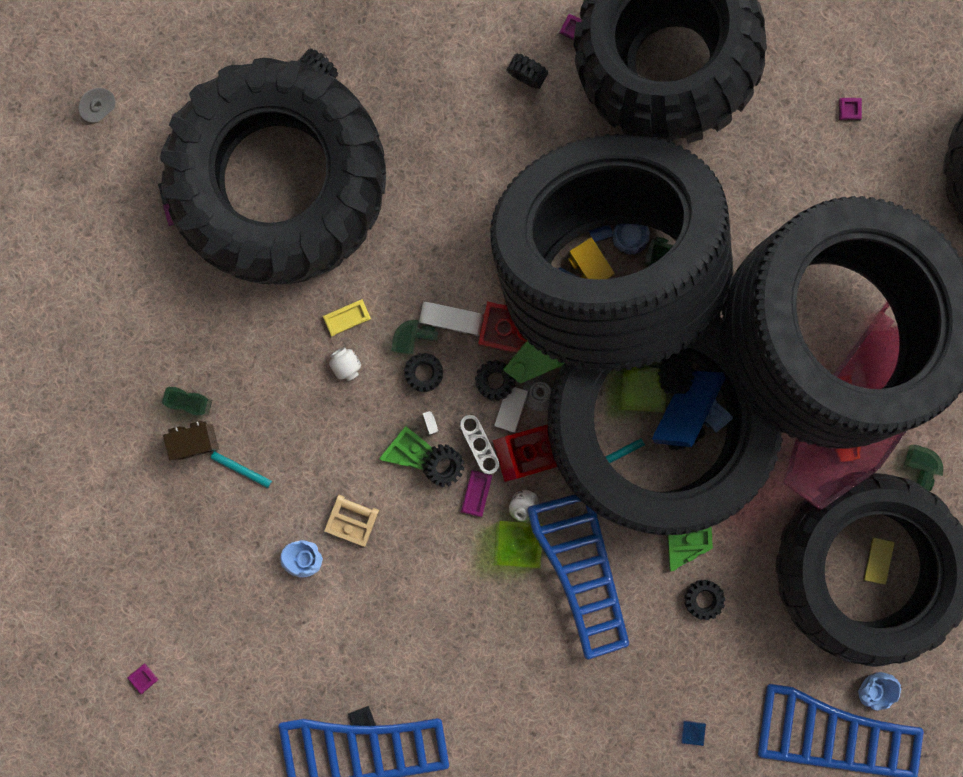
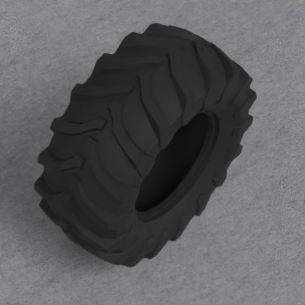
[160,58,386,285]

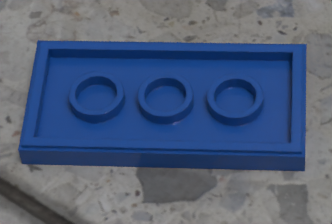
[652,371,726,447]

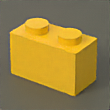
[568,237,615,279]

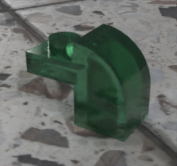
[391,320,439,355]
[904,444,944,491]

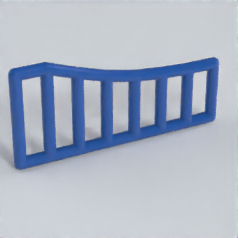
[527,494,629,660]
[758,684,924,777]
[278,718,449,777]

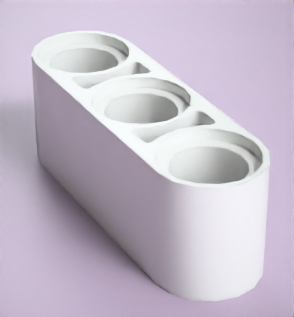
[419,302,484,336]
[460,415,499,474]

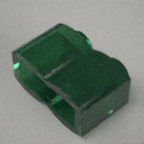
[162,387,213,416]

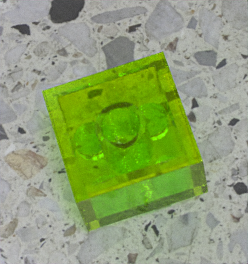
[619,367,666,413]
[493,521,543,569]

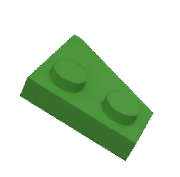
[504,340,564,384]
[379,426,433,470]
[667,527,713,571]

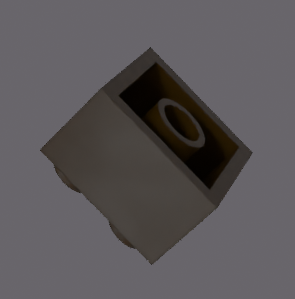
[163,421,219,461]

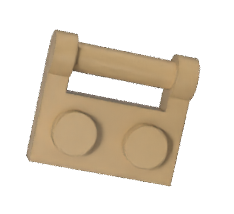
[324,495,379,547]

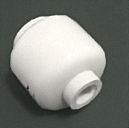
[329,347,361,381]
[509,490,540,522]

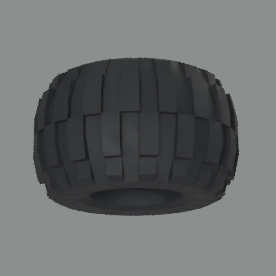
[573,0,767,144]

